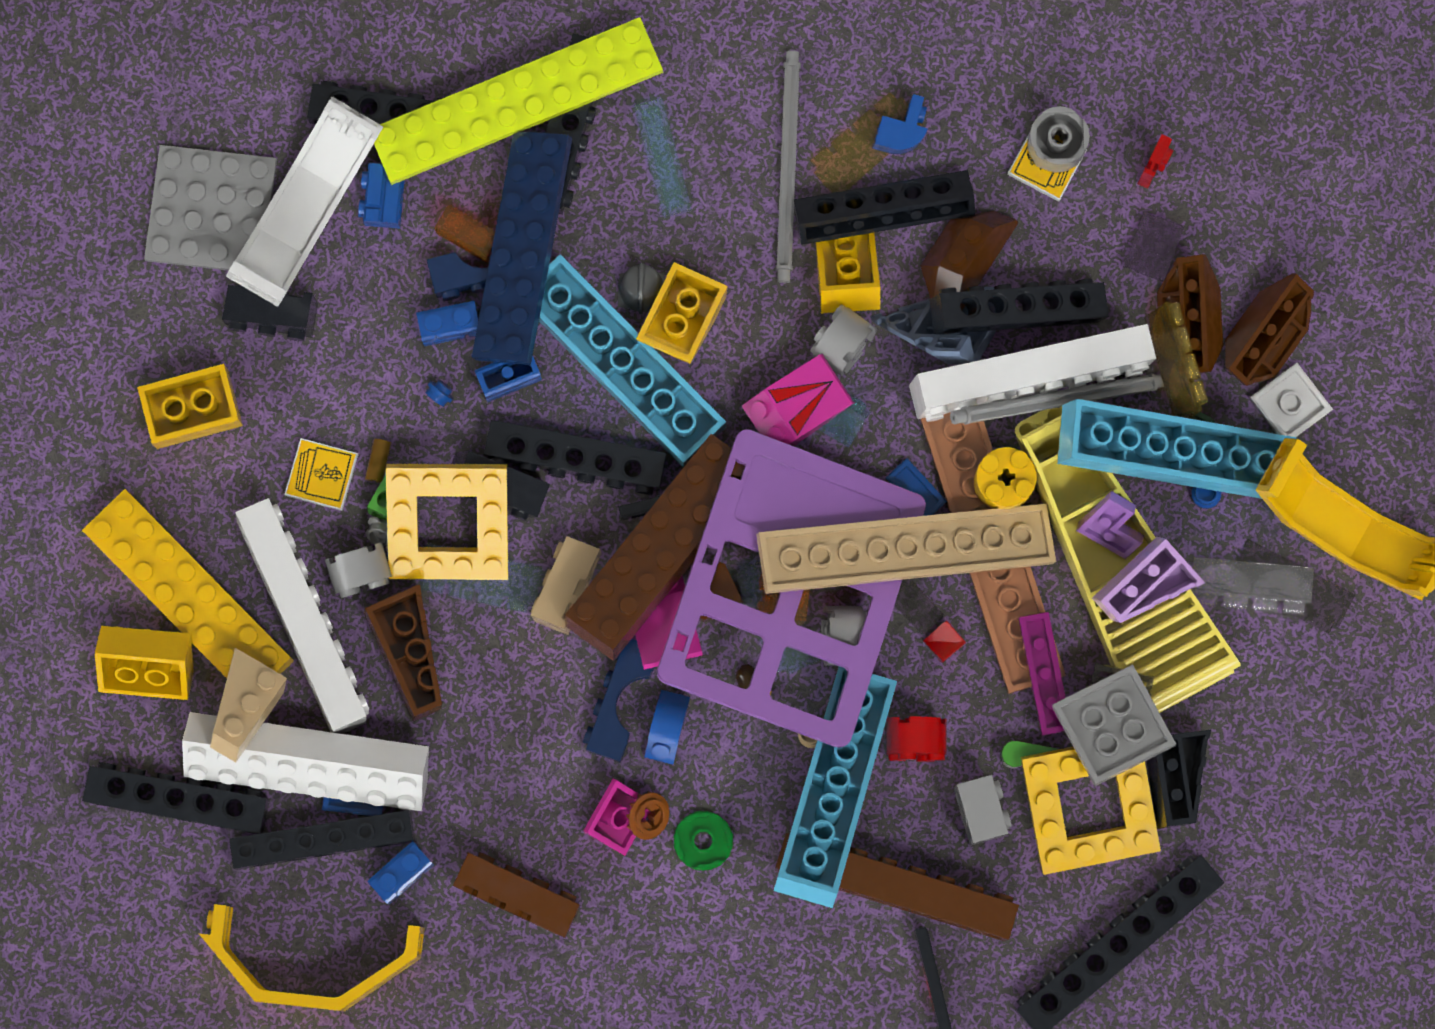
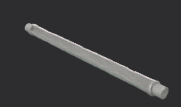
[775,51,801,283]
[950,373,1167,425]

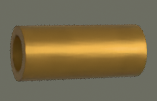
[365,439,391,483]

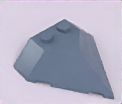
[870,287,996,365]

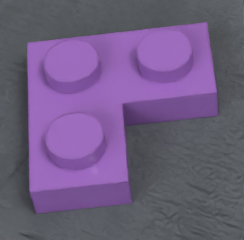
[1076,491,1144,559]

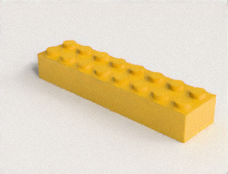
[82,489,294,678]

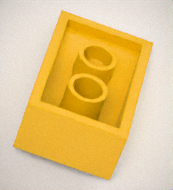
[816,233,880,314]
[636,262,728,364]

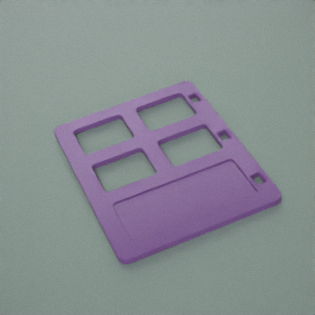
[657,429,926,748]

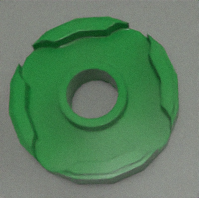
[674,811,733,871]

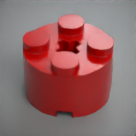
[886,716,947,762]

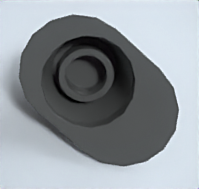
[618,263,665,314]

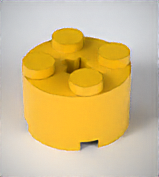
[974,447,1037,509]

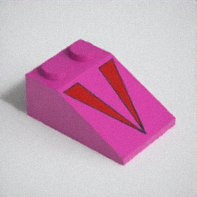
[742,354,854,446]

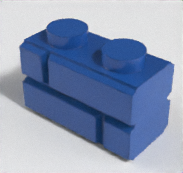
[358,163,405,229]
[416,301,479,346]
[474,356,542,403]
[367,841,434,905]

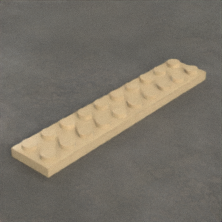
[756,504,1056,594]

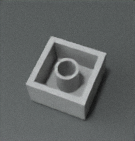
[954,775,1012,846]

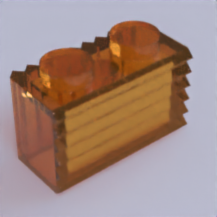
[434,204,495,263]

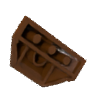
[920,211,1019,310]
[1157,254,1223,375]
[1225,273,1314,386]

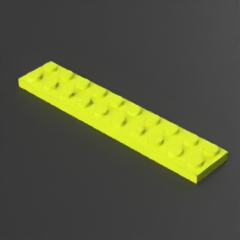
[374,17,663,185]

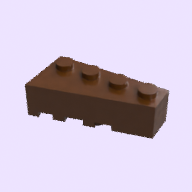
[364,584,442,722]
[453,852,581,939]

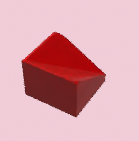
[923,620,966,663]

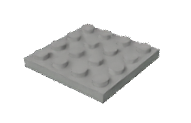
[144,145,277,271]

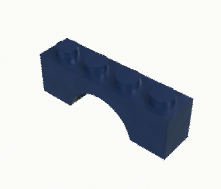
[427,252,550,301]
[583,639,654,763]

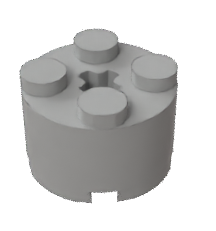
[1027,106,1090,172]
[810,305,877,376]
[325,542,392,598]
[821,606,867,666]

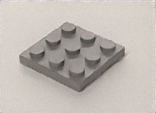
[1052,664,1176,786]

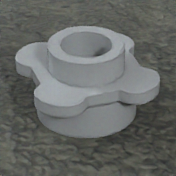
[366,517,388,546]

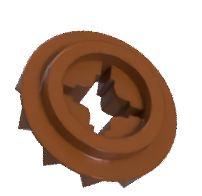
[626,791,670,840]

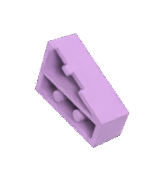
[1092,537,1205,623]

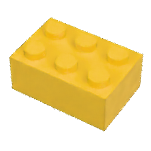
[137,364,243,449]
[95,626,194,700]

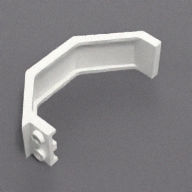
[226,97,383,307]

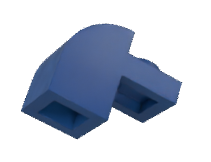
[872,94,928,154]
[644,690,690,765]

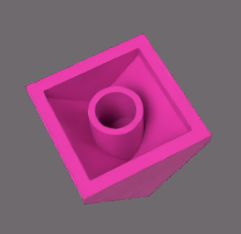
[583,778,650,856]

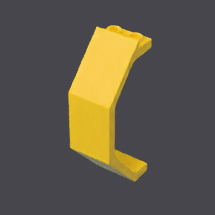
[1255,438,1435,601]
[198,904,425,1011]

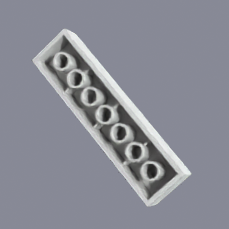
[909,324,1156,422]
[235,498,369,734]
[182,712,429,811]

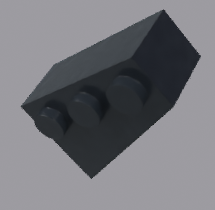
[222,285,318,341]
[452,451,550,521]
[1147,729,1211,829]

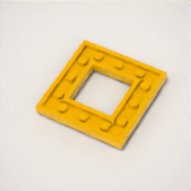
[386,464,509,580]
[1020,747,1161,875]

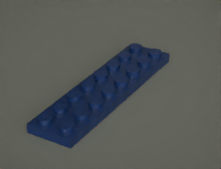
[472,131,572,365]

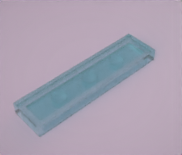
[634,98,692,218]

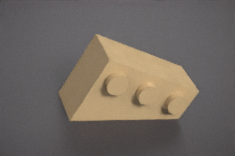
[531,536,602,635]
[210,648,287,762]

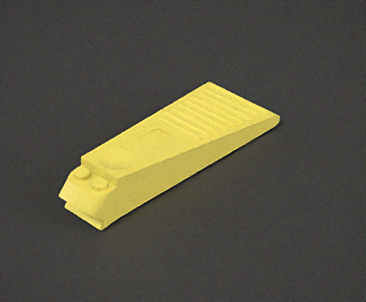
[1015,407,1241,713]

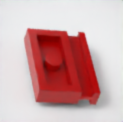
[1137,134,1174,189]

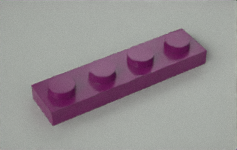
[1018,612,1066,736]

